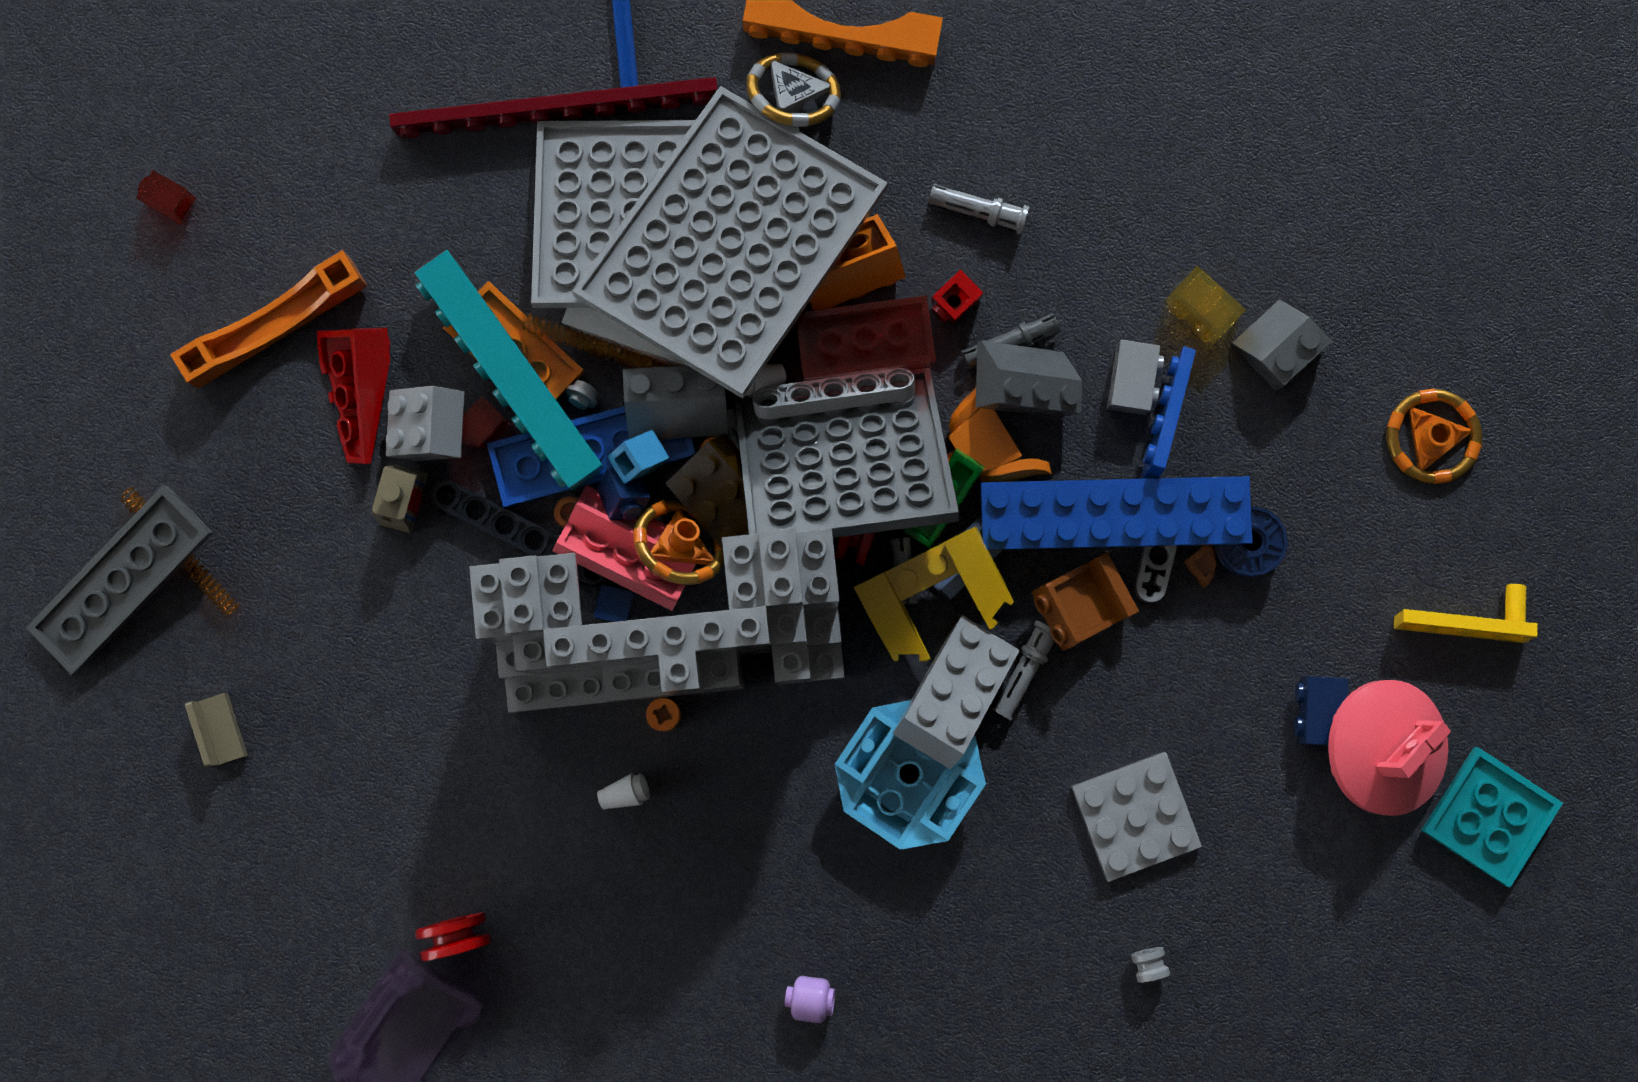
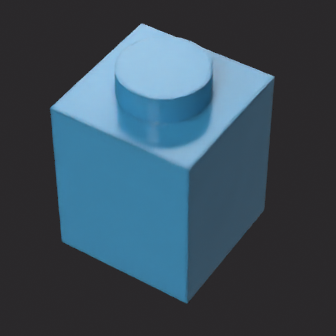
[607,430,669,485]

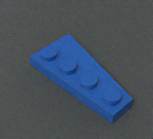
[1140,346,1196,479]

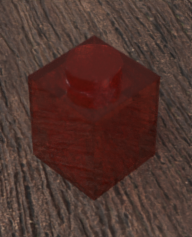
[136,170,196,225]
[462,396,510,452]

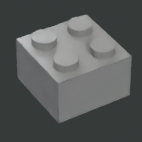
[386,386,464,461]

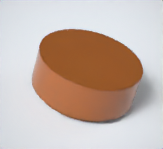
[554,496,579,528]

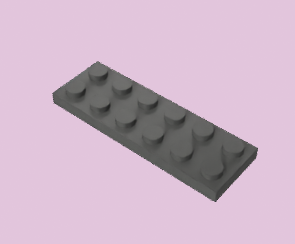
[26,485,213,675]

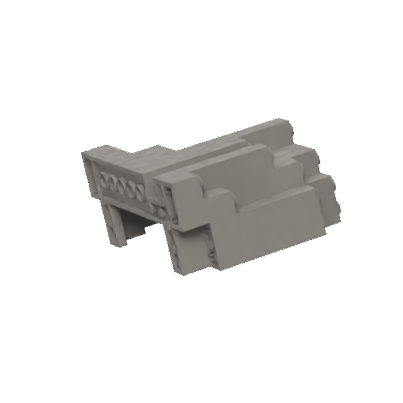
[469,528,844,713]

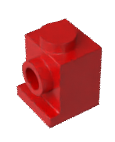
[931,269,983,325]

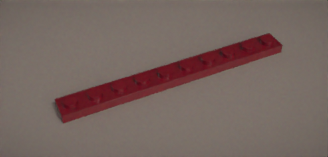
[389,77,718,139]

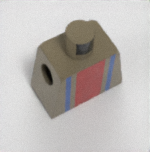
[372,465,429,534]

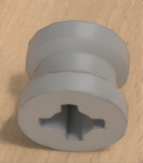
[1131,947,1170,983]

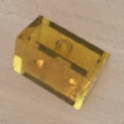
[1165,265,1246,344]

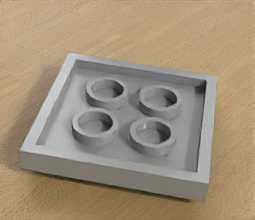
[1071,752,1202,882]

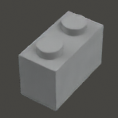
[1107,339,1164,415]

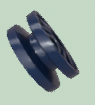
[1213,506,1288,577]

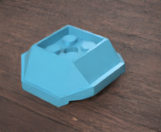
[835,700,986,850]

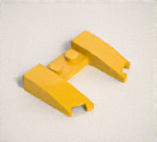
[854,527,1014,661]

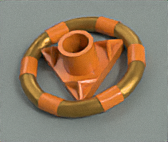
[1386,388,1482,484]
[633,500,724,585]

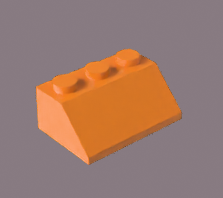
[809,214,906,314]

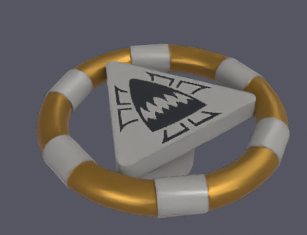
[746,52,841,127]

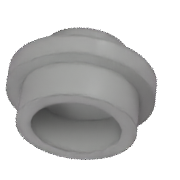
[566,380,598,410]

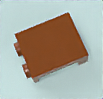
[1031,552,1139,651]

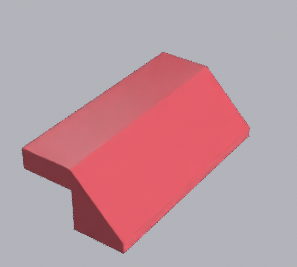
[552,485,705,611]

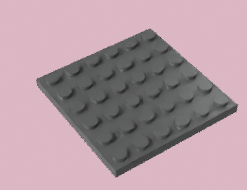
[734,368,959,538]

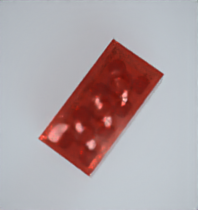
[795,295,936,381]

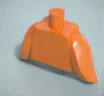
[947,387,1052,482]

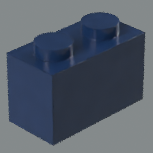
[1294,676,1349,745]

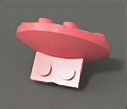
[1328,680,1451,816]

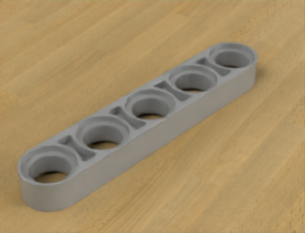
[752,368,915,419]

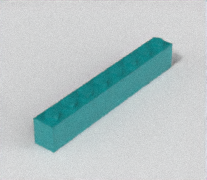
[414,250,605,491]

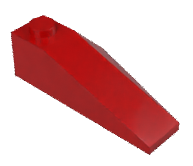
[316,327,390,464]

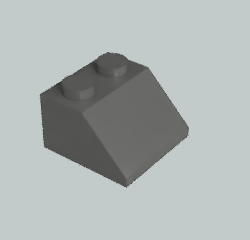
[1231,299,1332,392]

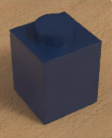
[597,468,650,520]

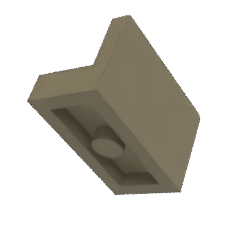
[185,693,248,768]

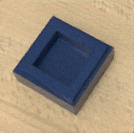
[594,585,634,622]

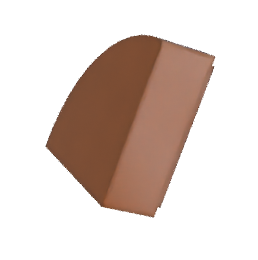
[1182,545,1216,588]

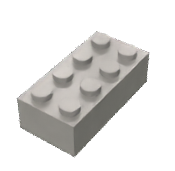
[892,615,1020,770]

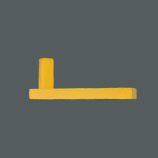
[1394,584,1538,643]

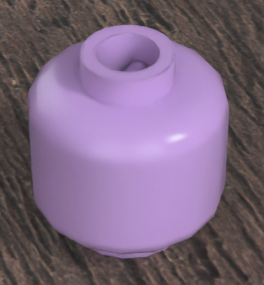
[785,976,835,1023]

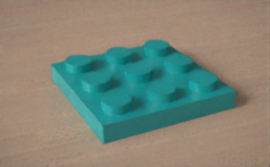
[1421,747,1563,888]

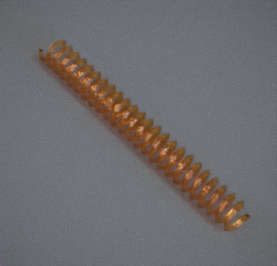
[522,313,676,369]
[121,487,240,615]

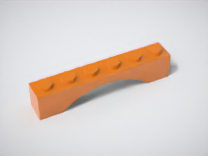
[743,0,943,67]
[170,250,368,389]

